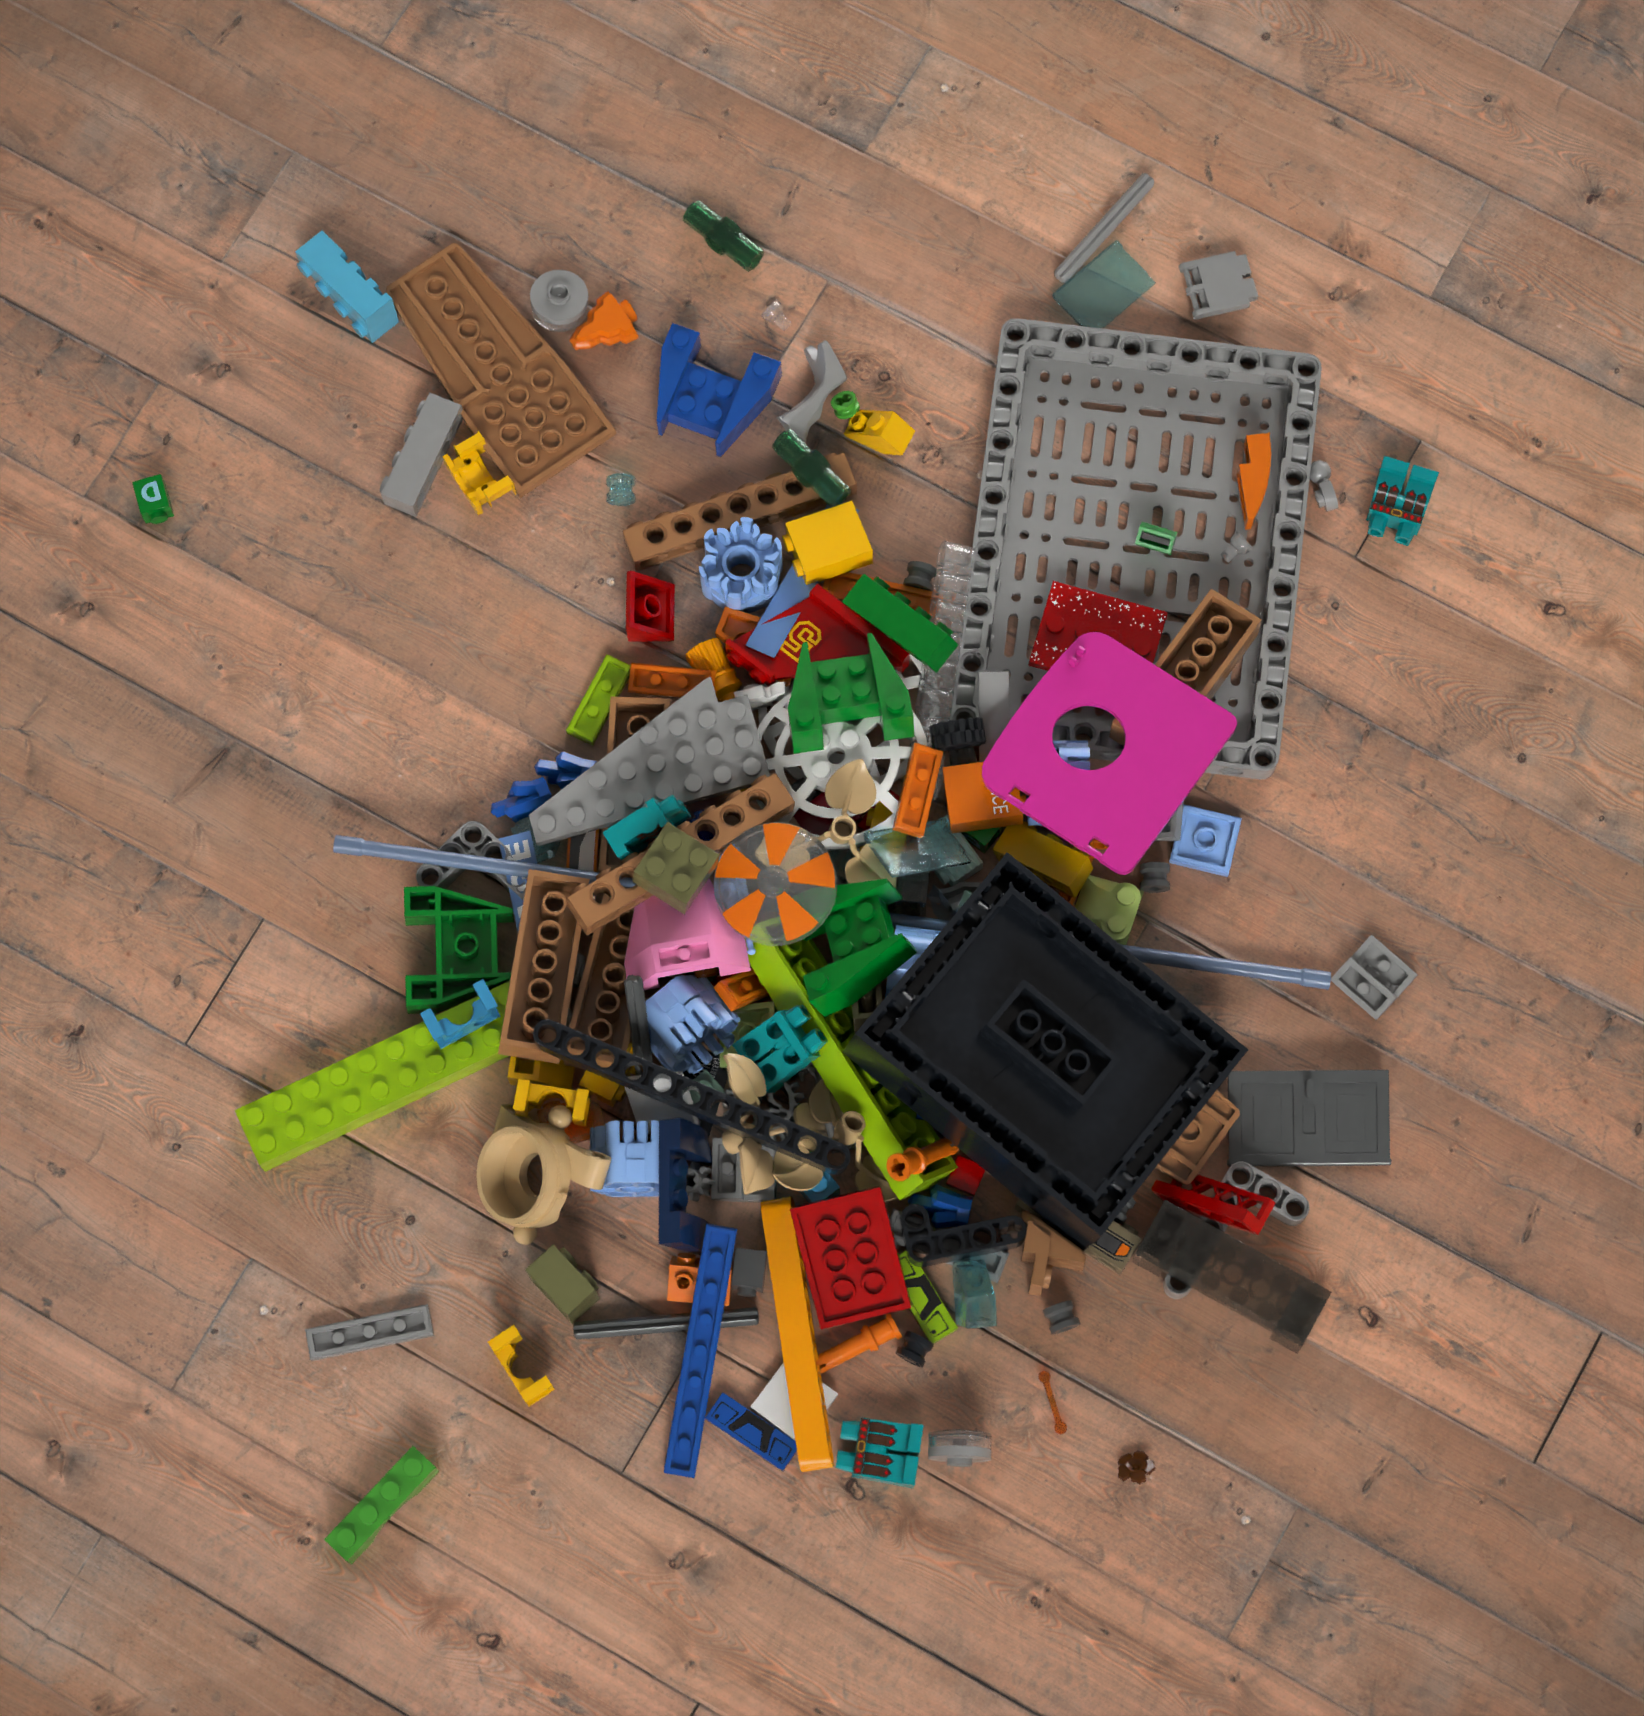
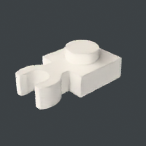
[734,681,790,710]

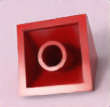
[626,570,675,642]

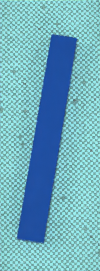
[664,1223,737,1478]

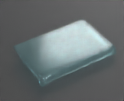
[1052,240,1156,329]
[864,817,971,878]

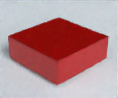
[946,1155,986,1197]

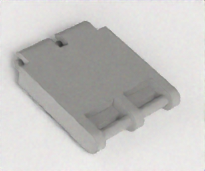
[1179,251,1258,320]

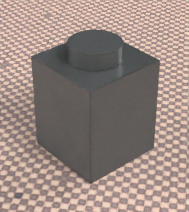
[731,1248,767,1297]

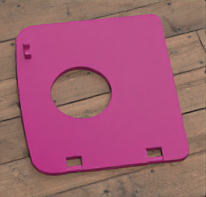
[982,632,1237,875]

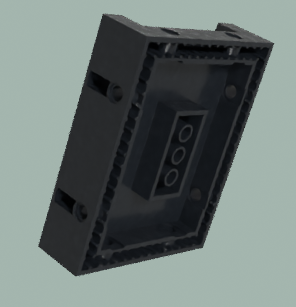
[843,852,1248,1251]

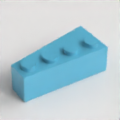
[295,231,399,343]

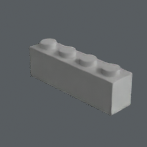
[380,392,463,517]

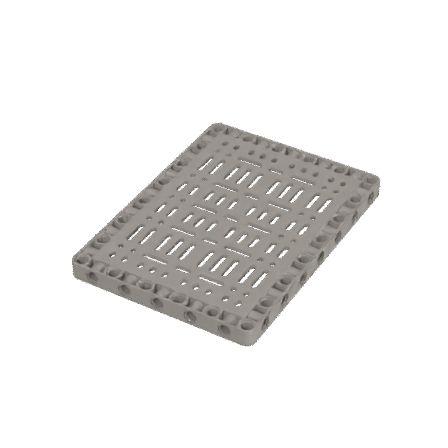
[949,318,1322,780]

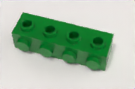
[842,574,959,673]

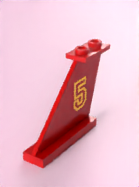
[725,584,910,687]

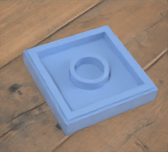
[1169,804,1242,877]

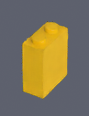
[782,501,873,585]

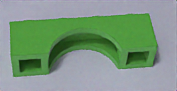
[324,1446,440,1565]

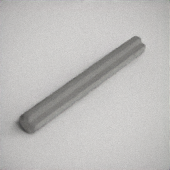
[1054,173,1154,283]

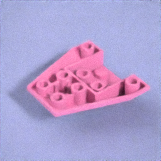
[624,879,751,990]

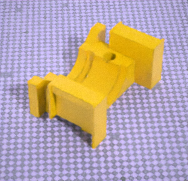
[442,431,516,515]
[513,1079,591,1126]
[487,1325,555,1407]

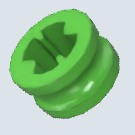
[831,391,860,419]

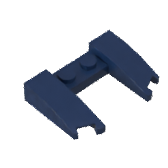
[659,1118,712,1255]

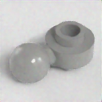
[1310,460,1338,512]

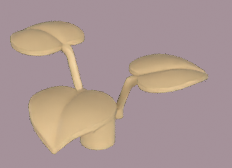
[756,759,896,888]
[722,1054,829,1195]
[772,1079,898,1202]

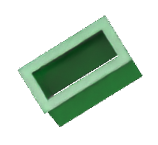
[1135,522,1177,555]

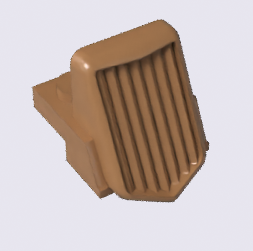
[1021,1210,1086,1296]

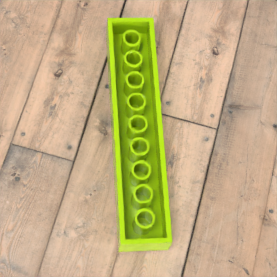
[743,916,958,1200]
[234,981,510,1172]

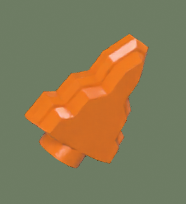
[569,291,639,350]

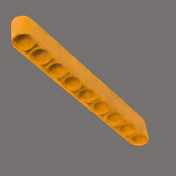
[761,1196,834,1473]

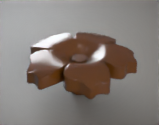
[1118,1451,1156,1485]

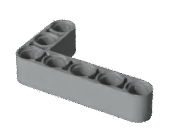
[416,821,526,901]
[1163,1161,1310,1299]

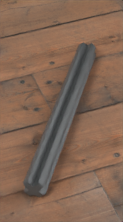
[573,1307,759,1340]

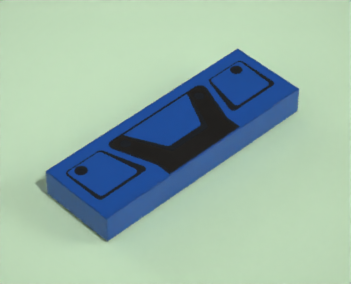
[705,1392,797,1472]

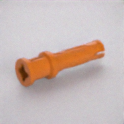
[886,1137,959,1181]
[816,1313,903,1374]

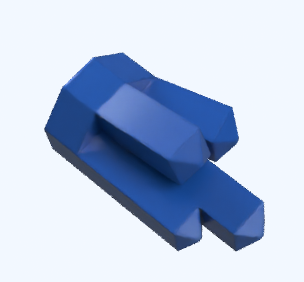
[534,752,597,789]
[491,777,552,825]
[908,1184,973,1228]

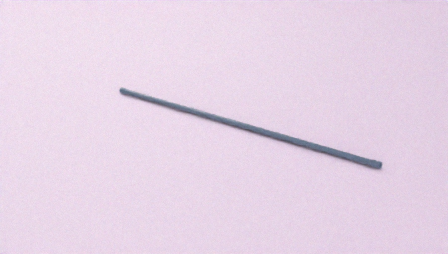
[333,835,1331,990]

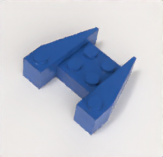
[657,323,782,457]

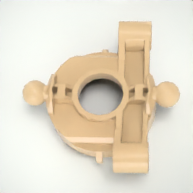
[477,1104,612,1245]

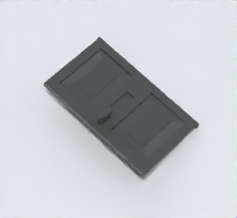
[1227,1070,1392,1167]

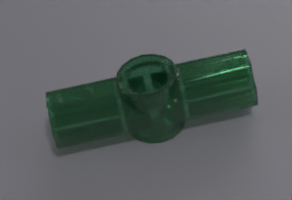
[683,200,764,272]
[772,429,851,507]

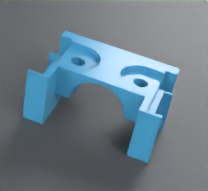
[420,979,500,1049]

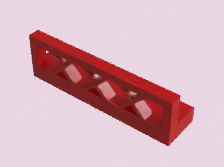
[1151,1174,1276,1235]

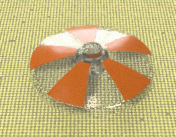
[714,822,837,946]

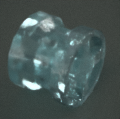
[606,473,636,506]

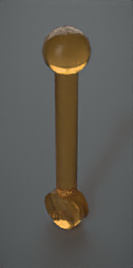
[1038,1371,1067,1435]

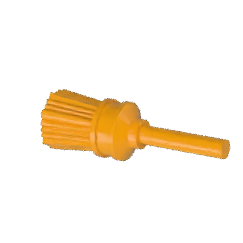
[685,638,742,702]

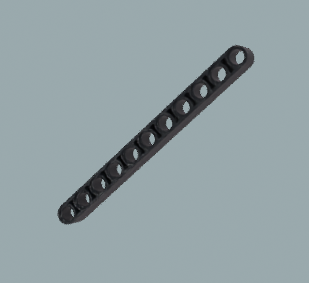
[533,1019,851,1175]

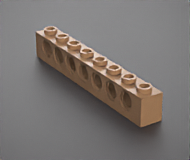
[622,453,857,572]
[567,773,795,935]

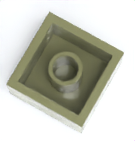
[633,822,720,915]
[525,1245,599,1324]

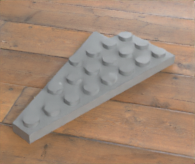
[529,677,770,846]

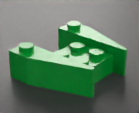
[788,633,914,754]
[792,879,917,1017]
[404,886,514,1014]

